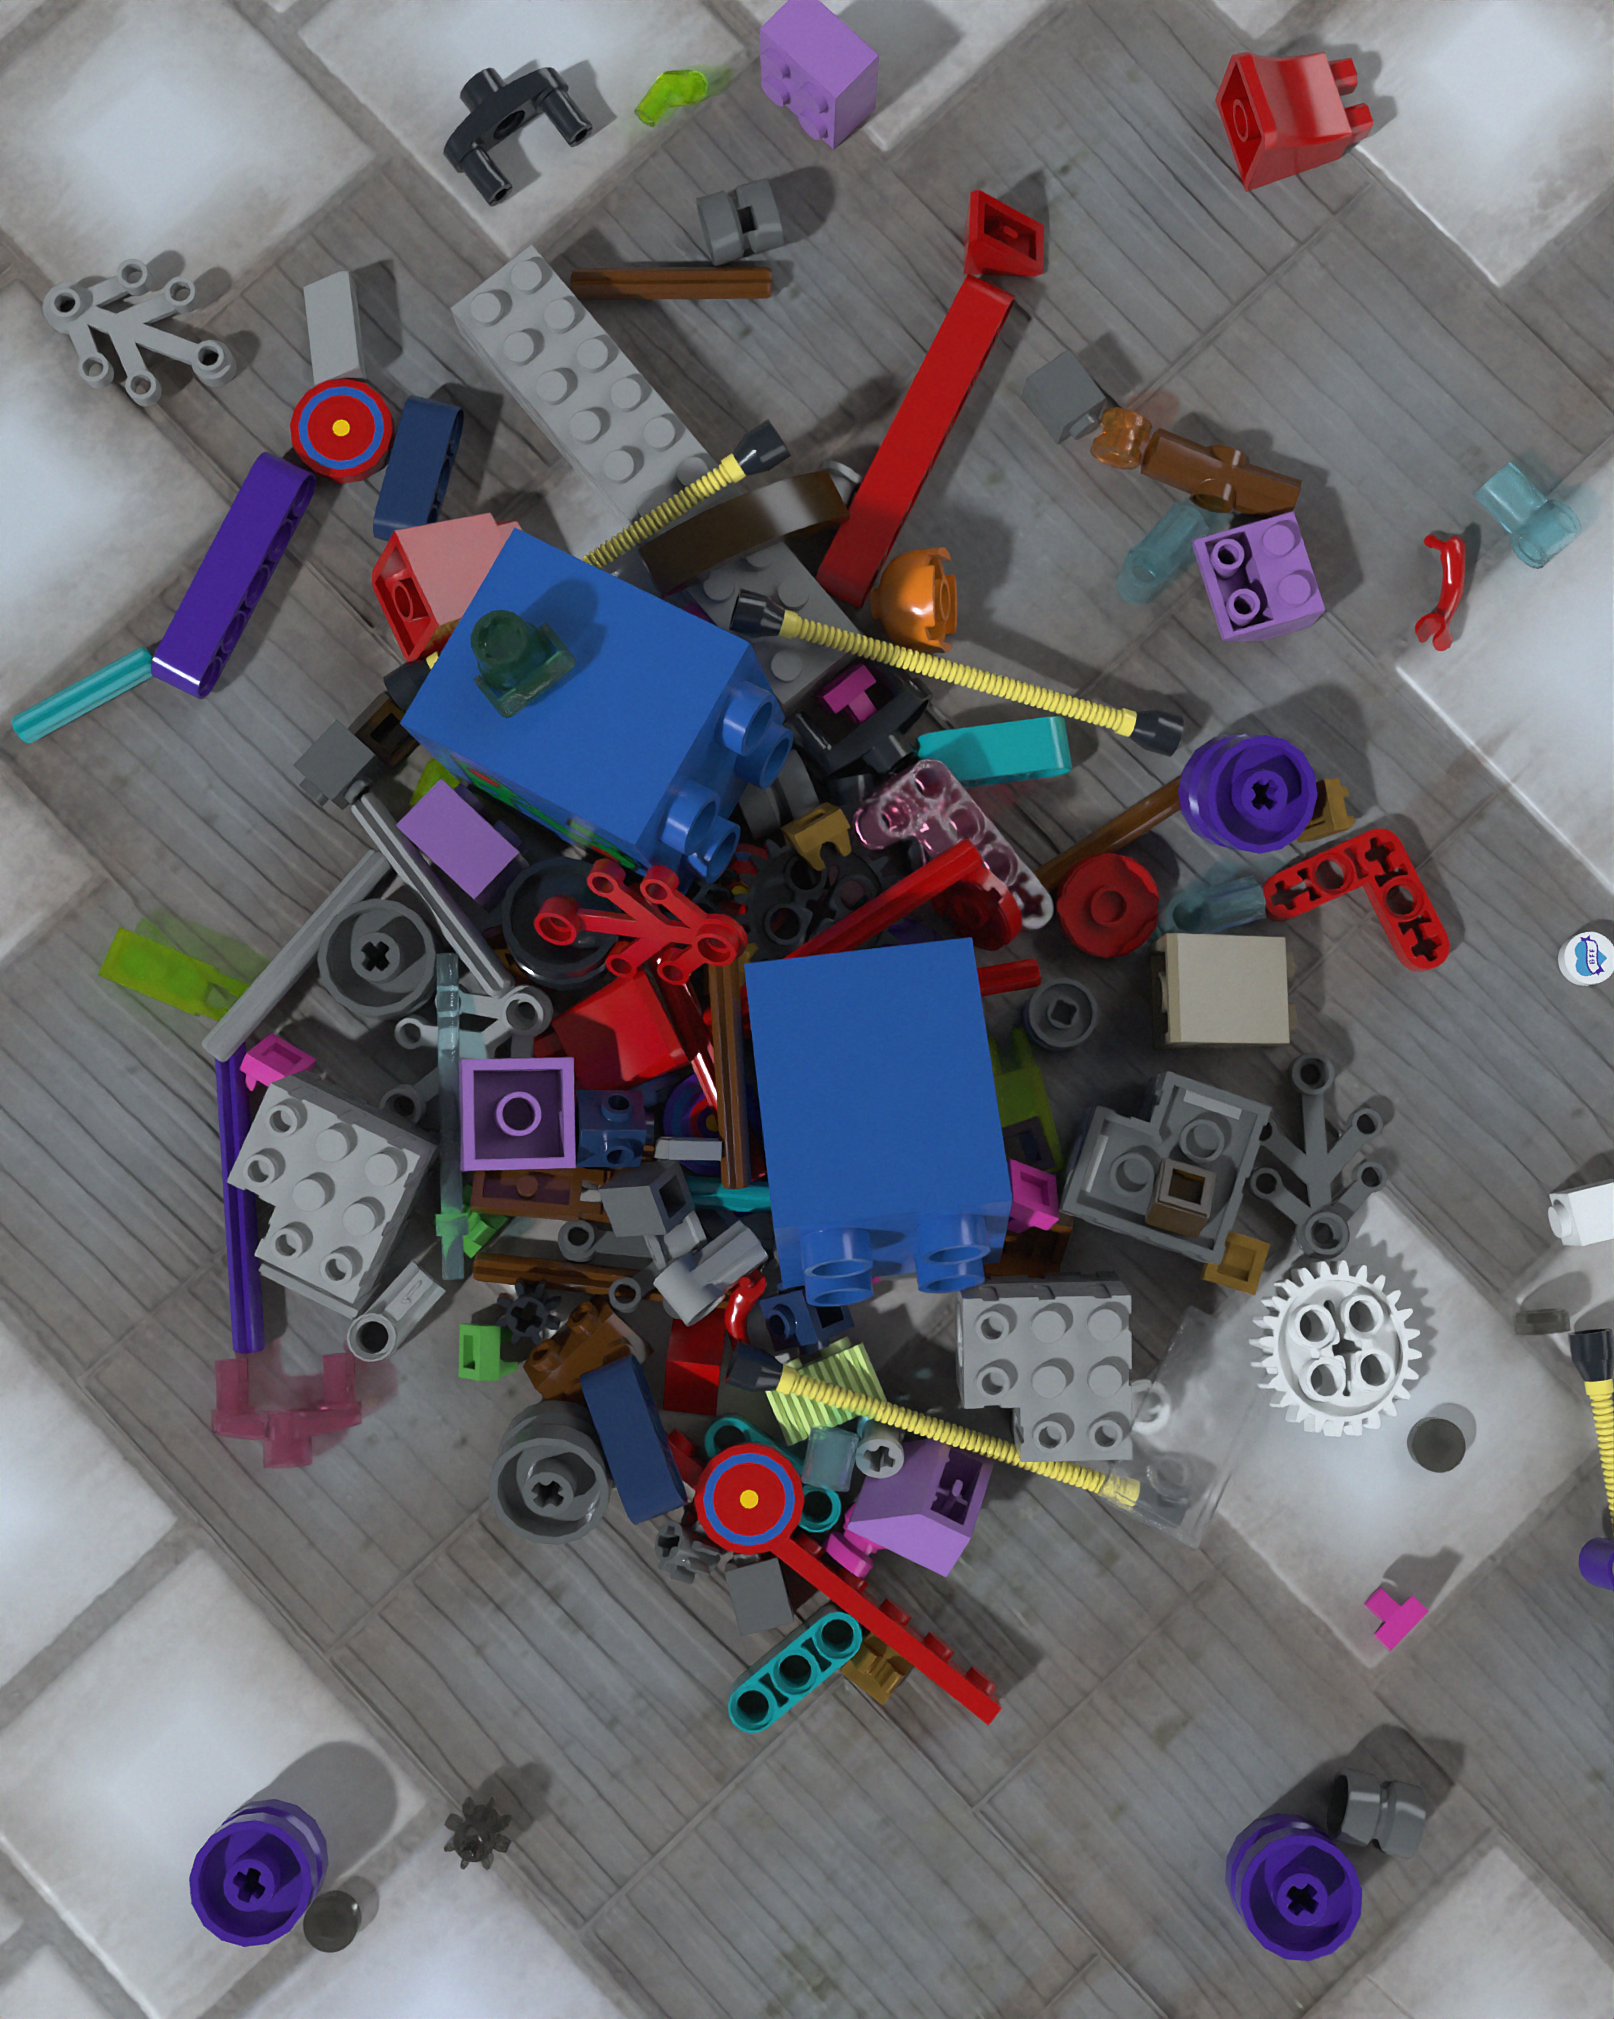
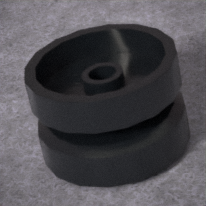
[501,857,624,991]

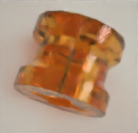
[1090,407,1152,470]

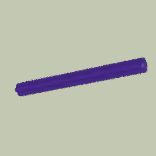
[215,1041,265,1354]

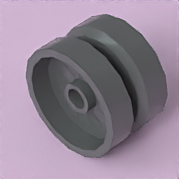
[317,898,448,1022]
[489,1400,614,1545]

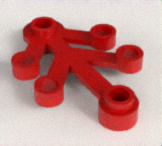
[534,859,748,985]

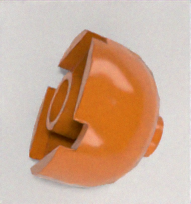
[870,547,958,654]

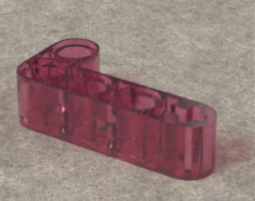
[852,758,1053,936]

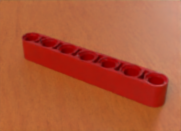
[815,274,1015,609]

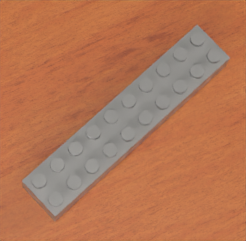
[450,244,863,717]

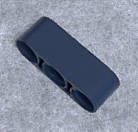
[373,394,464,541]
[580,1354,688,1525]

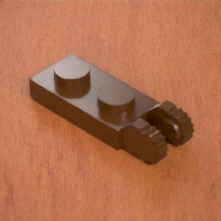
[470,1167,617,1223]

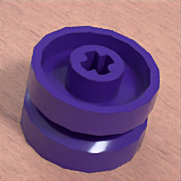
[1178,733,1317,854]
[189,1799,329,1947]
[1225,1813,1362,1961]

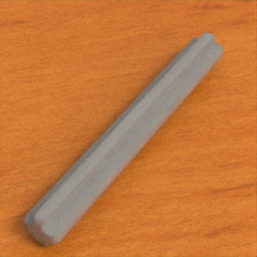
[351,793,515,999]
[202,848,393,1062]

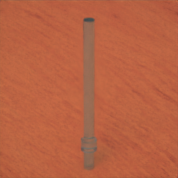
[435,953,469,1280]

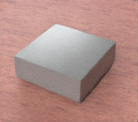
[655,1136,722,1161]

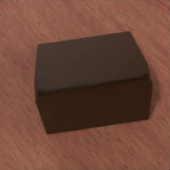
[348,693,418,770]
[1145,1157,1217,1238]

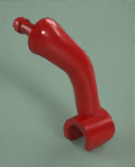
[1415,534,1466,651]
[724,1268,767,1351]

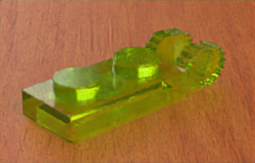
[98,927,250,1021]
[987,1026,1065,1173]

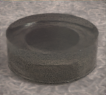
[1513,1308,1571,1335]
[1407,1417,1466,1473]
[303,1890,362,1953]

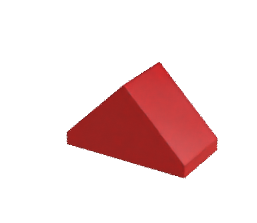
[963,189,1044,277]
[663,1308,726,1416]

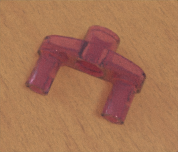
[211,1353,362,1468]

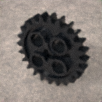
[731,829,905,963]

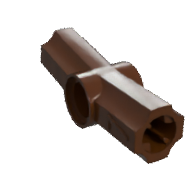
[1140,428,1302,520]

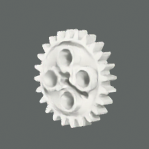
[1249,1260,1422,1437]

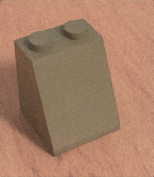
[1149,933,1297,1050]

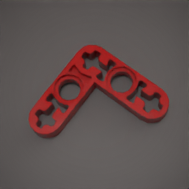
[1257,828,1450,972]

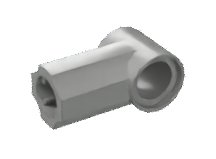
[653,1220,768,1327]
[347,1261,448,1362]

